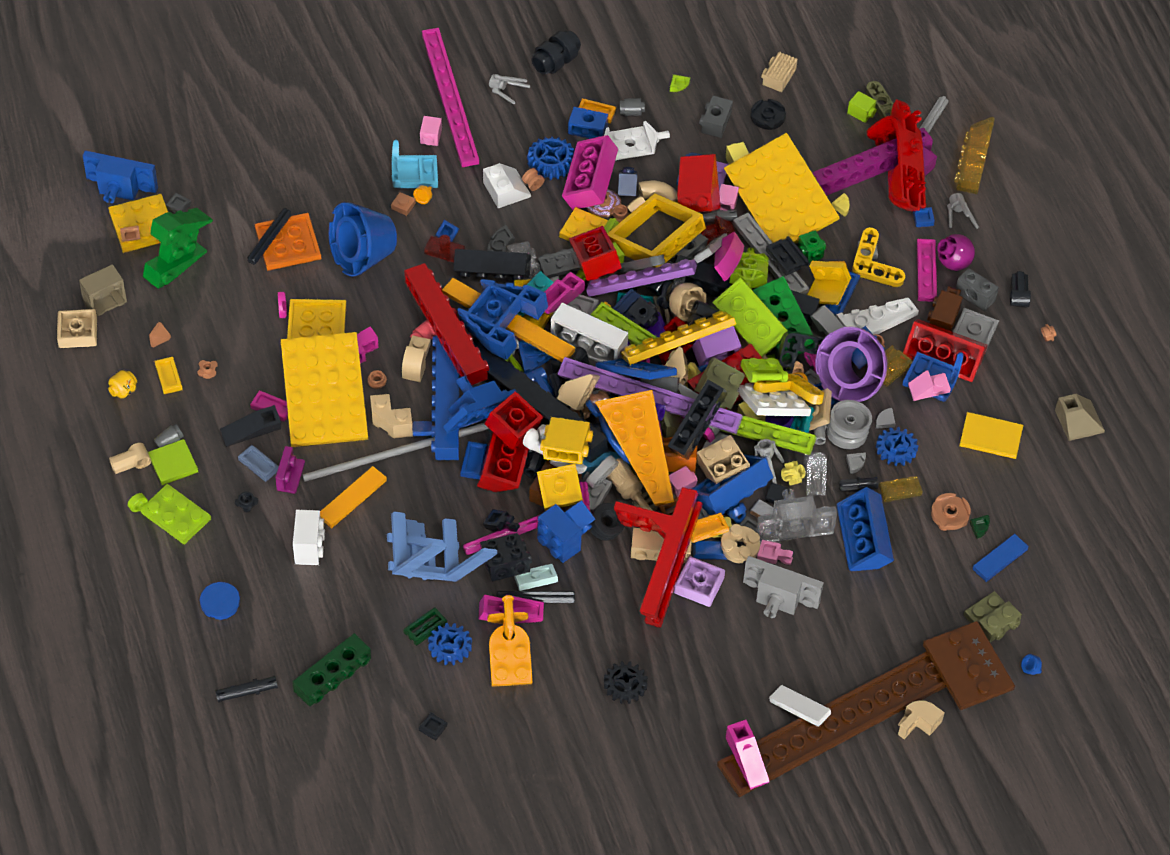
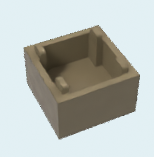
[79,264,127,316]

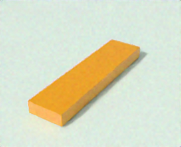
[320,466,387,529]

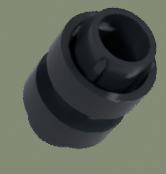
[531,31,581,74]

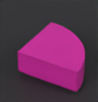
[278,292,287,318]

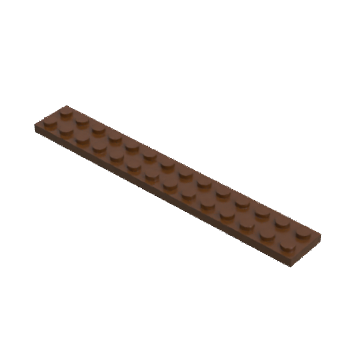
[717,652,946,797]

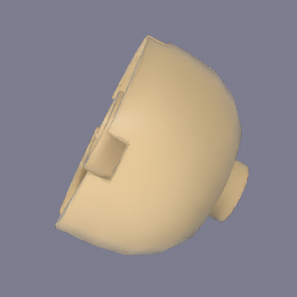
[669,283,707,321]

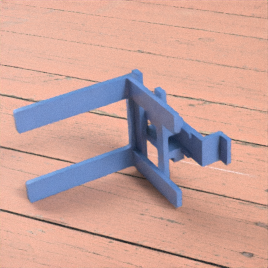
[387,512,497,582]

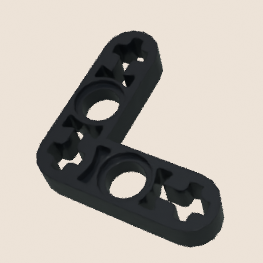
[776,331,824,374]

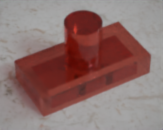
[424,235,465,262]

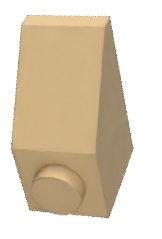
[557,374,600,410]

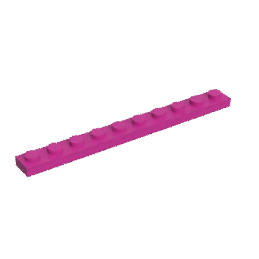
[422,28,479,167]

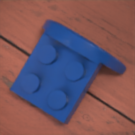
[903,352,964,402]

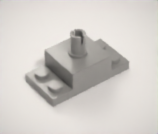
[743,556,824,618]

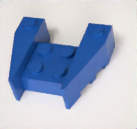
[457,279,548,360]

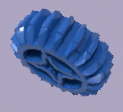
[527,136,575,180]

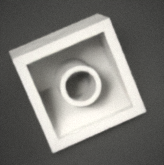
[483,163,531,208]

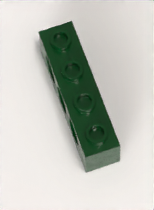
[293,633,371,707]

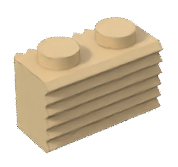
[761,52,798,92]

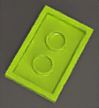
[140,484,211,545]

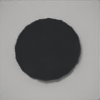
[751,99,786,130]

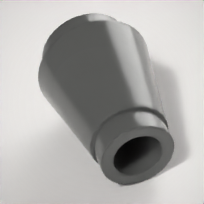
[154,424,184,448]

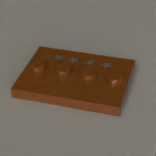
[923,621,1015,711]

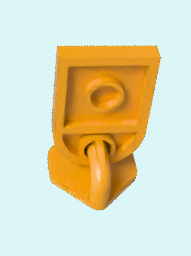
[487,595,532,687]

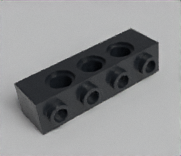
[668,380,728,460]

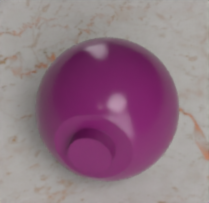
[937,234,975,271]

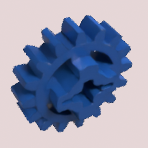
[876,427,918,466]
[428,623,472,665]

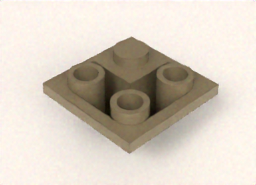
[1055,394,1105,441]

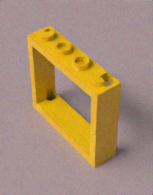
[607,194,706,268]

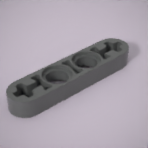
[619,254,665,273]

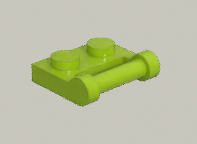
[741,358,788,383]

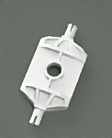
[604,121,670,160]

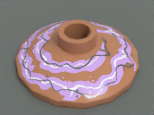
[586,189,621,218]

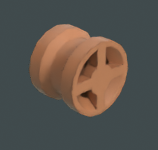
[522,168,545,191]

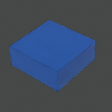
[913,207,935,227]

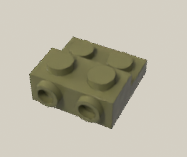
[694,357,745,409]
[964,591,1022,643]

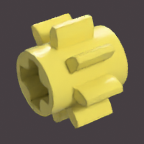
[781,461,805,485]

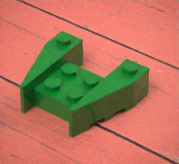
[143,208,213,289]

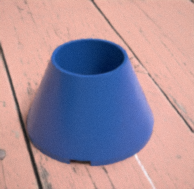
[329,202,397,276]

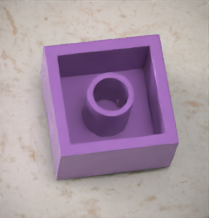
[692,326,742,367]

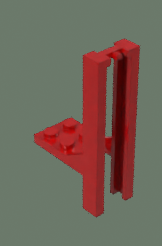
[614,487,702,628]

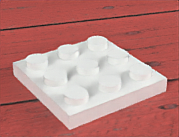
[737,383,811,416]

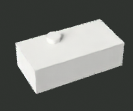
[551,303,628,362]

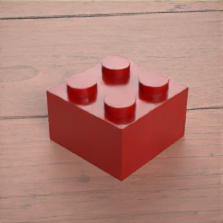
[485,391,543,450]

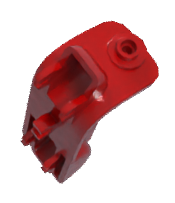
[866,99,926,211]

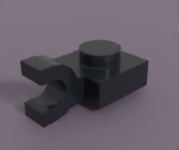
[483,509,520,532]

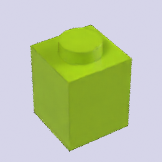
[847,91,877,123]

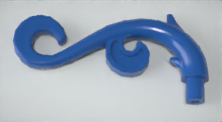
[585,399,630,464]

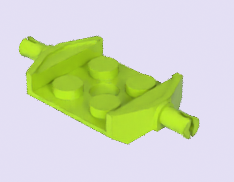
[729,248,769,290]

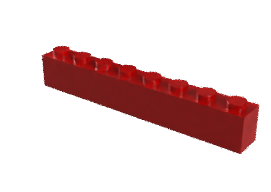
[404,263,489,385]

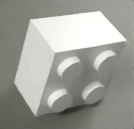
[293,510,325,565]

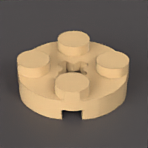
[721,524,760,563]

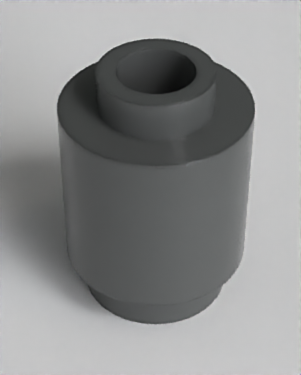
[620,98,645,116]

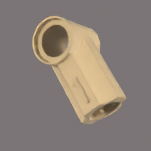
[109,443,151,474]

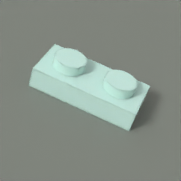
[514,564,558,591]

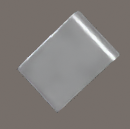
[750,499,777,524]

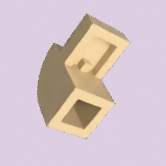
[402,335,431,382]
[898,701,945,739]

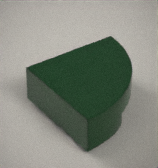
[970,515,990,539]

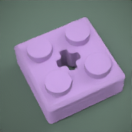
[674,556,725,607]

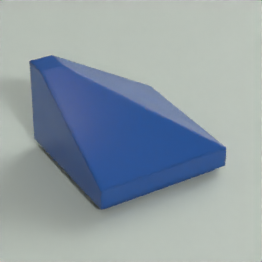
[435,220,459,245]

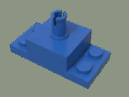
[83,151,158,204]
[443,376,517,433]

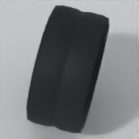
[590,503,625,541]

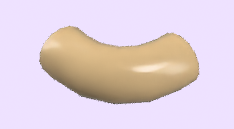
[637,180,678,203]

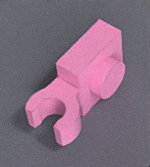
[757,540,793,565]

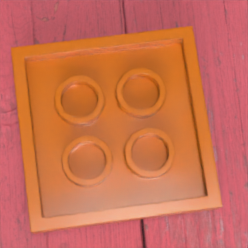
[255,213,321,271]

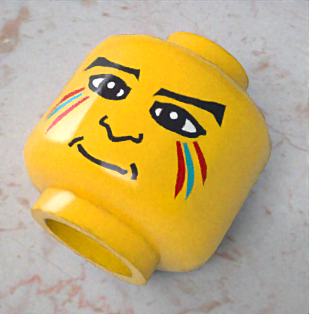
[108,370,137,398]

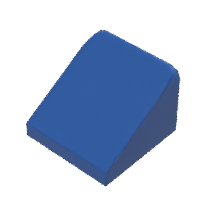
[413,421,432,436]

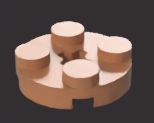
[931,493,971,531]

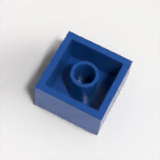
[537,504,582,563]

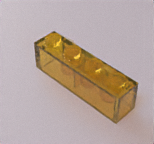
[954,117,995,194]

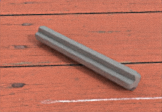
[919,96,948,134]

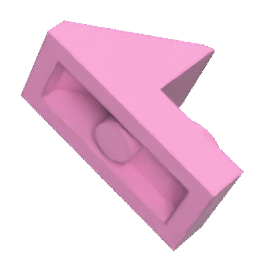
[908,370,951,401]

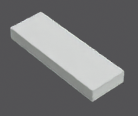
[769,685,831,727]

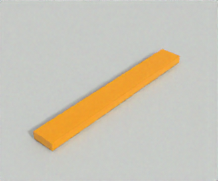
[442,278,575,362]

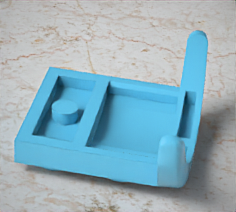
[392,140,438,188]

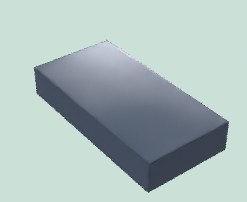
[238,445,279,482]

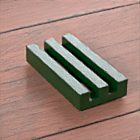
[404,607,448,646]

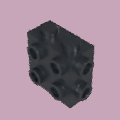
[480,533,532,582]

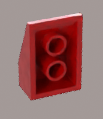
[677,154,721,212]
[569,226,622,281]

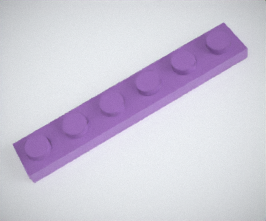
[586,259,697,297]

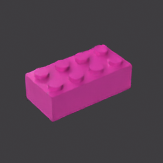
[562,135,618,210]

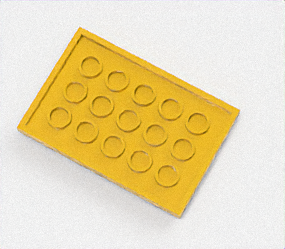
[724,133,840,244]
[281,332,368,447]

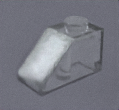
[805,452,827,495]

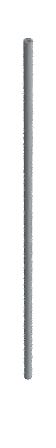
[303,390,609,482]

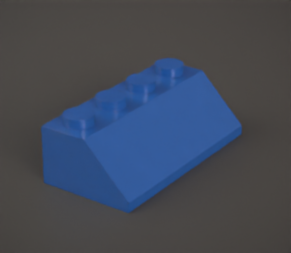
[692,454,774,515]
[837,487,894,571]

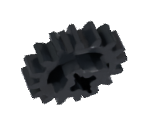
[604,661,648,704]

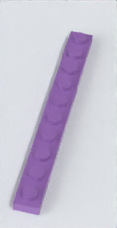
[558,357,743,434]

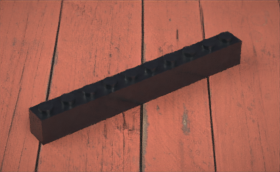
[473,338,608,463]

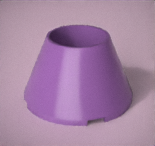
[815,327,888,402]

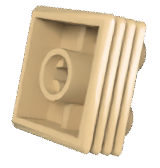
[57,309,97,348]

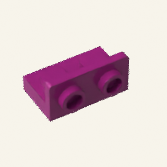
[275,446,305,494]

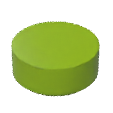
[127,493,148,512]

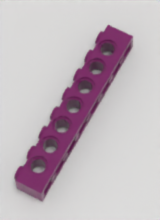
[812,127,933,196]

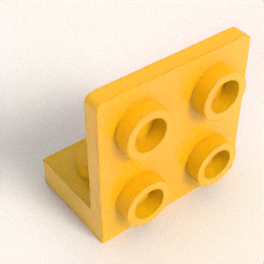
[807,261,851,305]

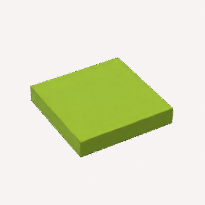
[148,439,198,485]

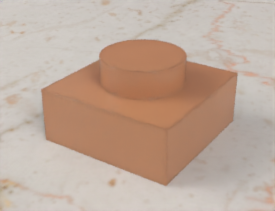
[391,192,416,216]

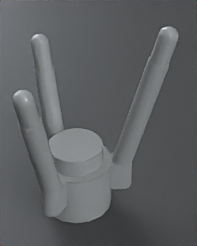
[489,74,530,104]
[947,193,979,229]
[754,439,784,484]

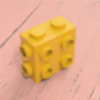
[540,417,593,464]

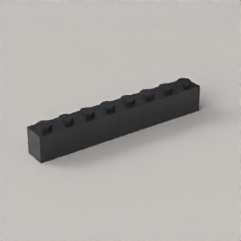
[673,255,820,327]

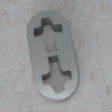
[586,455,618,489]

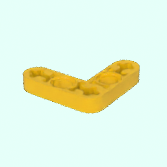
[852,227,905,287]
[753,374,824,404]

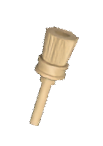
[607,458,653,511]

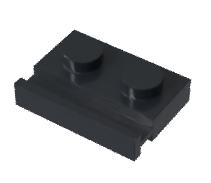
[766,236,809,276]

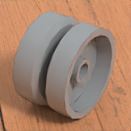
[826,400,872,449]

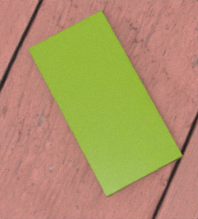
[712,277,788,357]

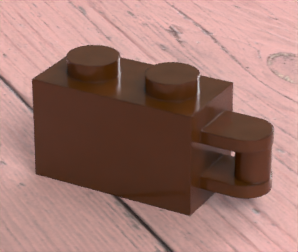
[927,286,963,331]

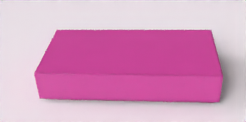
[250,390,288,422]

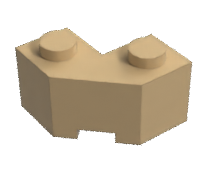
[370,394,413,438]

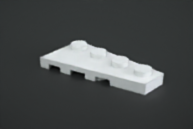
[836,298,919,335]

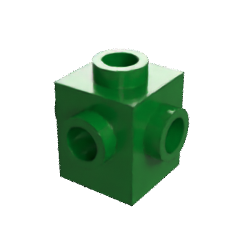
[798,230,826,262]

